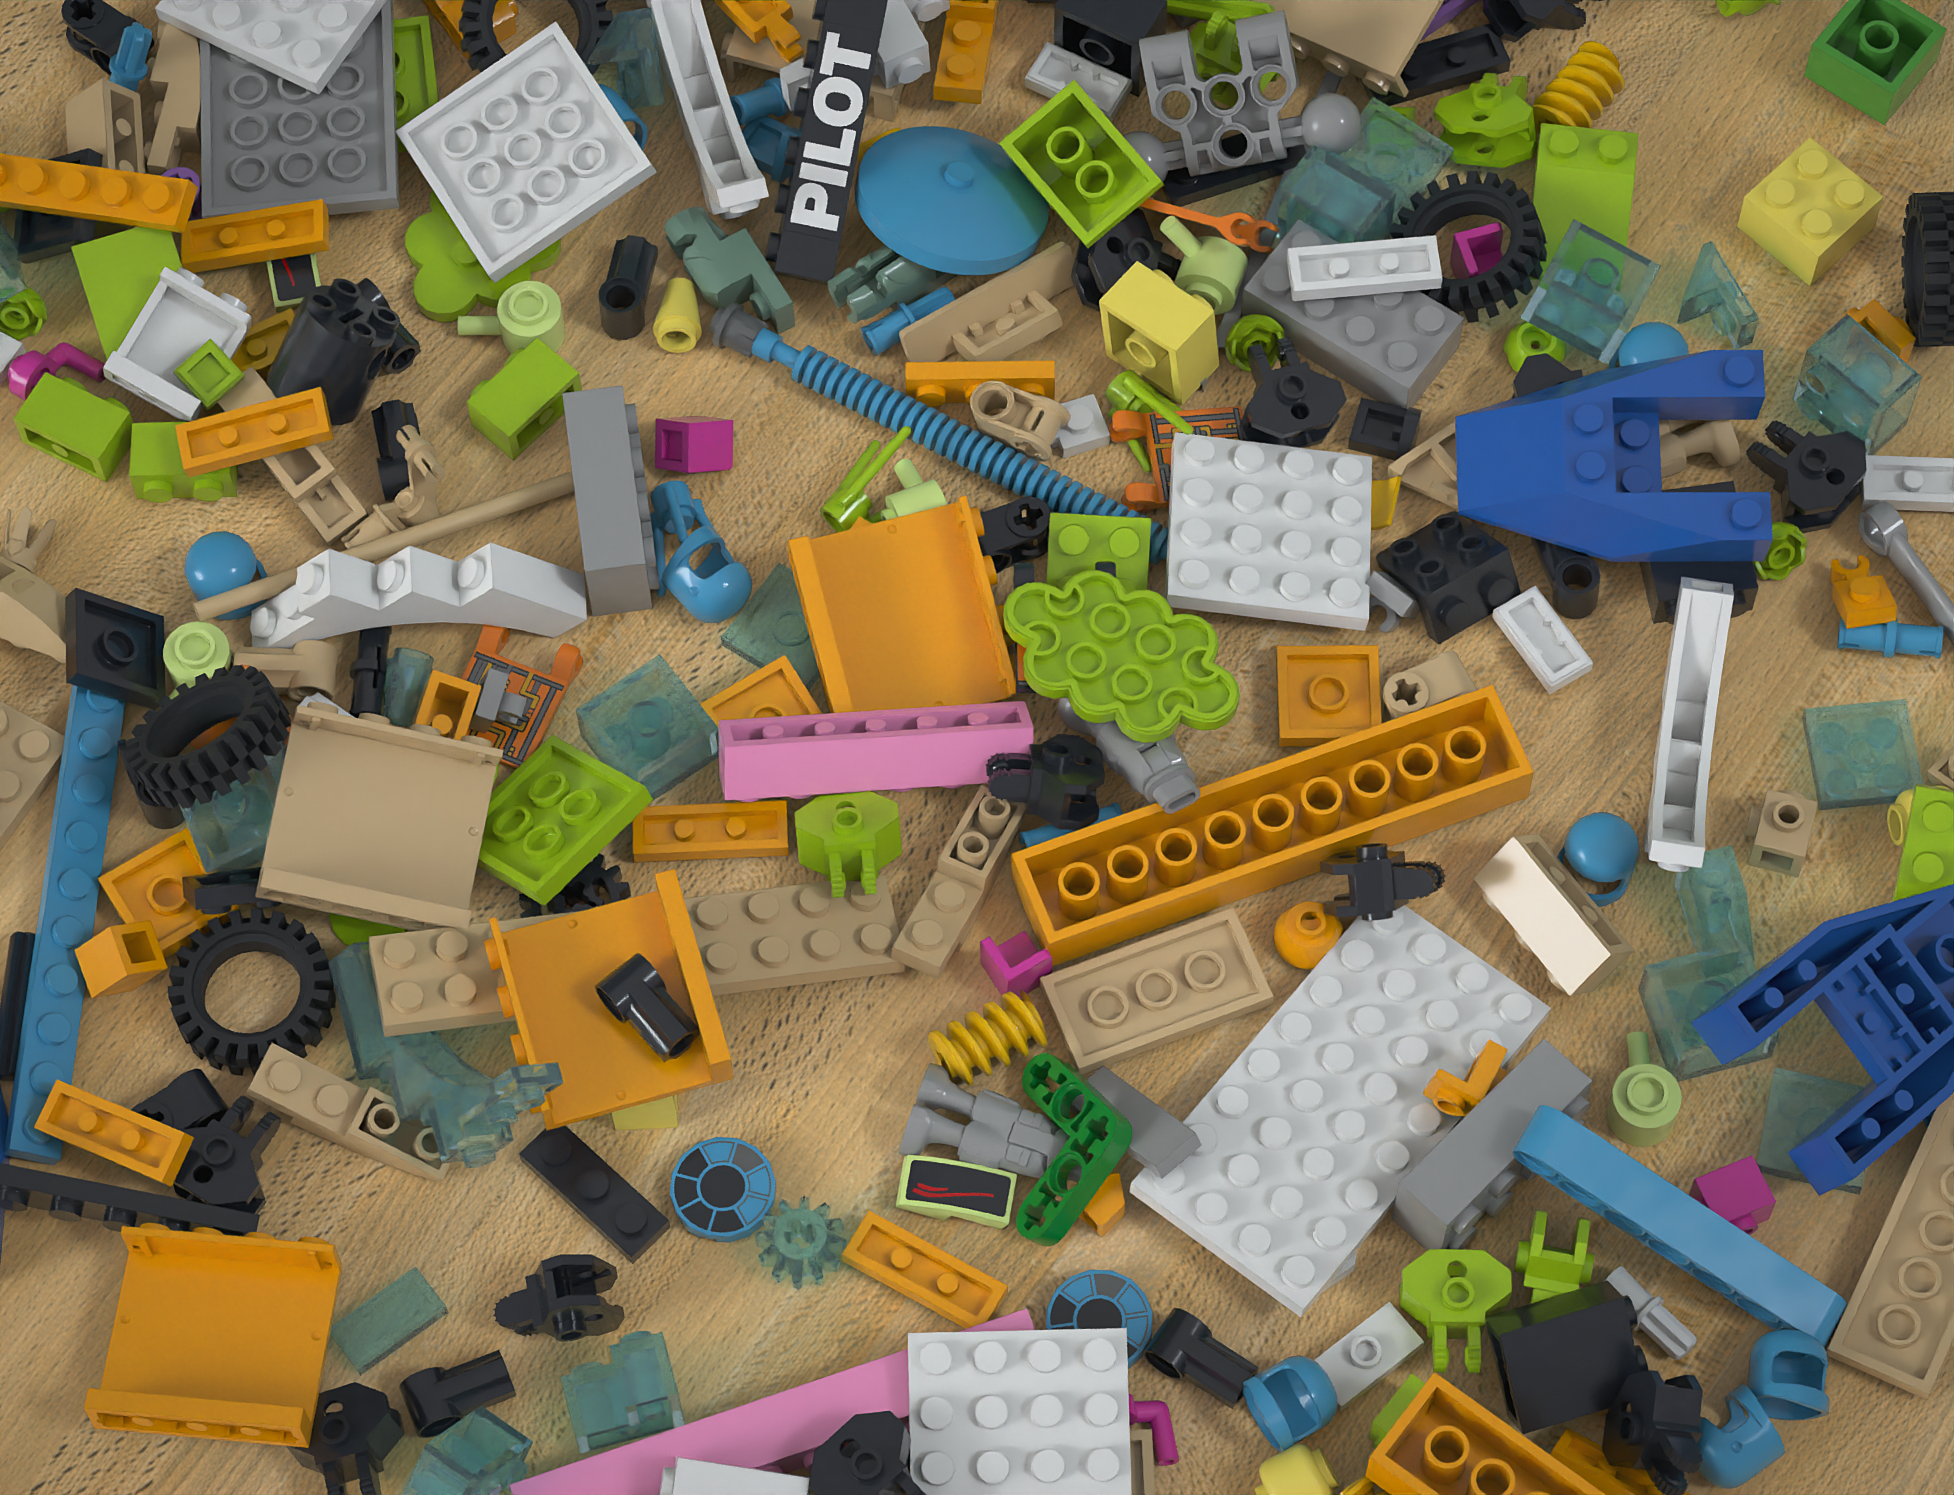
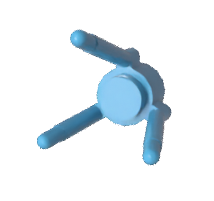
[650,480,735,597]

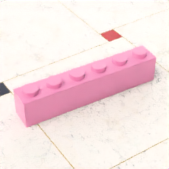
[719,701,1034,802]

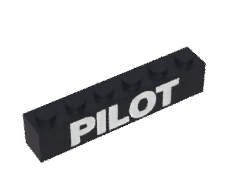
[765,0,888,285]

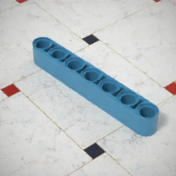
[1512,1105,1847,1347]

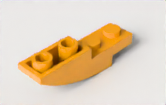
[933,0,1000,104]

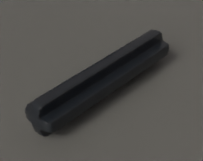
[0,931,36,1081]

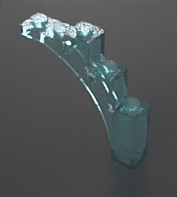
[328,942,564,1168]

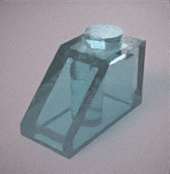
[1674,846,1755,974]

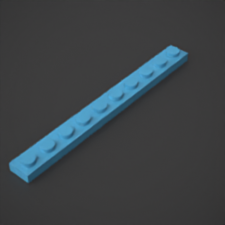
[4,685,126,1165]

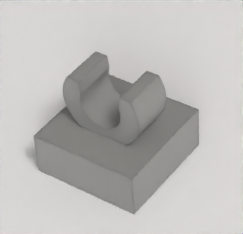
[1365,571,1420,633]
[468,668,527,734]

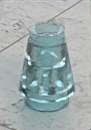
[382,647,434,727]

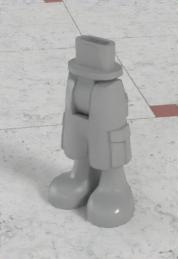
[1057,697,1200,814]
[899,1063,1089,1183]

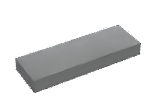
[1070,1066,1202,1179]

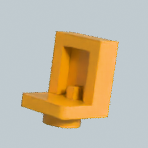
[1832,299,1916,374]
[1423,1039,1508,1117]

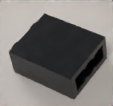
[1639,481,1759,625]
[1485,1281,1648,1434]

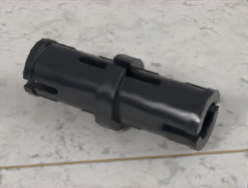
[349,626,392,718]

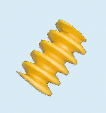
[1531,41,1625,134]
[928,989,1048,1086]

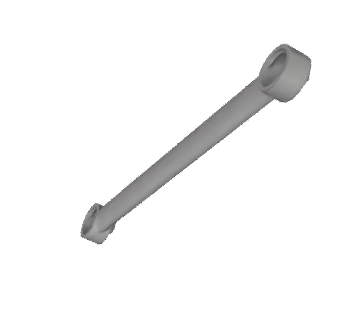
[1858,501,1954,645]

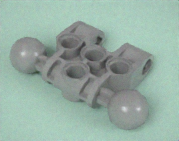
[1123,10,1361,182]

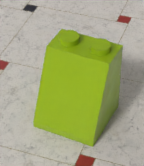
[71,227,182,360]

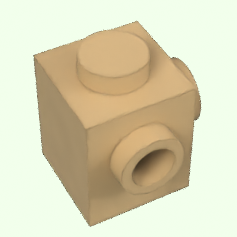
[1745,789,1818,877]

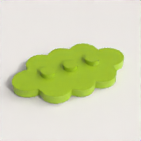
[405,190,561,322]
[1003,570,1240,743]

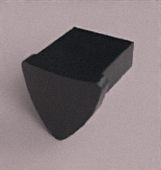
[1348,397,1422,461]

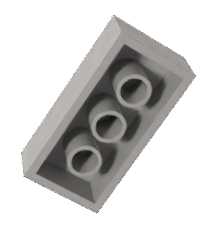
[1242,219,1464,409]
[562,386,660,617]
[1392,1038,1592,1250]

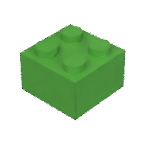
[1804,0,1947,126]

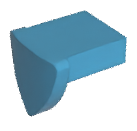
[742,116,799,183]

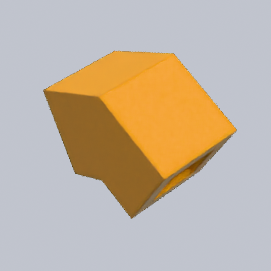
[1079,1173,1125,1237]

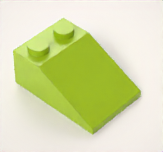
[999,80,1164,248]
[1529,123,1639,289]

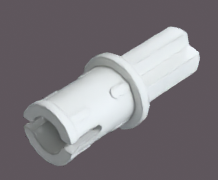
[1604,1266,1697,1360]

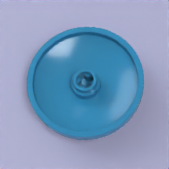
[854,126,1049,275]

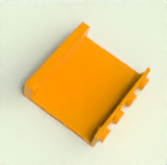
[786,495,1018,713]
[483,869,734,1131]
[84,1223,343,1448]

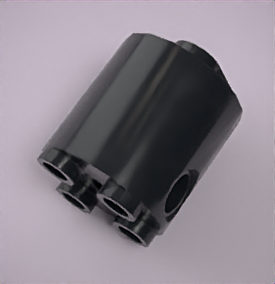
[267,278,400,425]

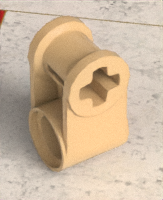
[970,380,1071,462]
[1381,651,1478,723]

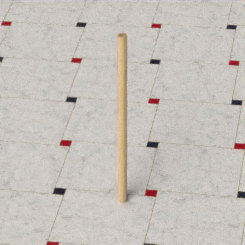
[193,472,574,622]

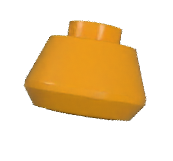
[1273,901,1344,970]

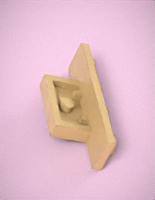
[899,241,1074,362]

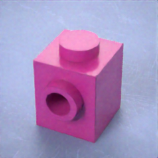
[1689,1155,1776,1235]

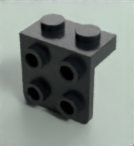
[1376,511,1521,644]

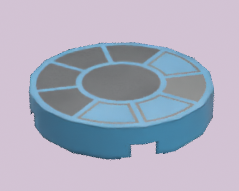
[670,1137,776,1243]
[1046,1269,1153,1369]

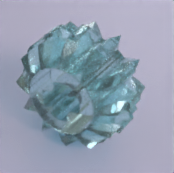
[755,1195,847,1290]

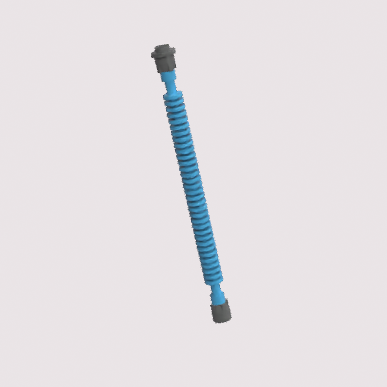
[709,302,1168,565]

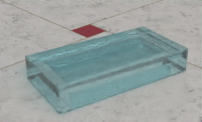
[330,1267,449,1376]

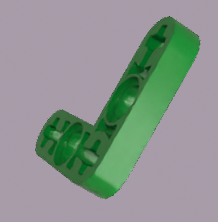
[1016,1053,1133,1246]

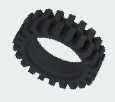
[459,0,613,76]
[1390,171,1547,323]
[1901,191,1954,347]
[125,665,291,808]
[168,908,336,1076]

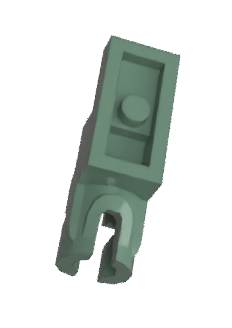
[664,207,795,334]
[827,245,959,324]

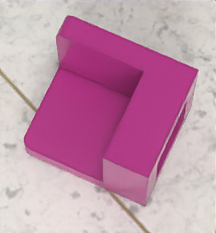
[1450,222,1503,279]
[655,416,733,473]
[980,931,1052,998]

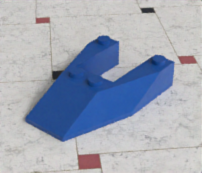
[1455,350,1773,562]
[1691,884,1954,1196]

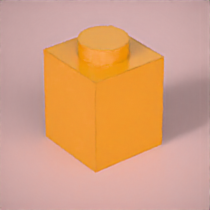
[74,920,168,998]

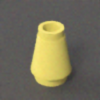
[653,278,702,353]

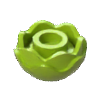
[0,284,48,340]
[1225,314,1285,372]
[1503,319,1566,372]
[1753,521,1807,580]

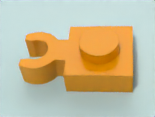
[1830,555,1897,629]

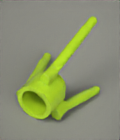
[1105,369,1193,473]
[820,426,911,532]

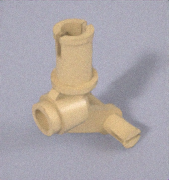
[341,425,445,549]

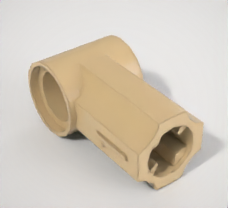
[233,640,338,703]

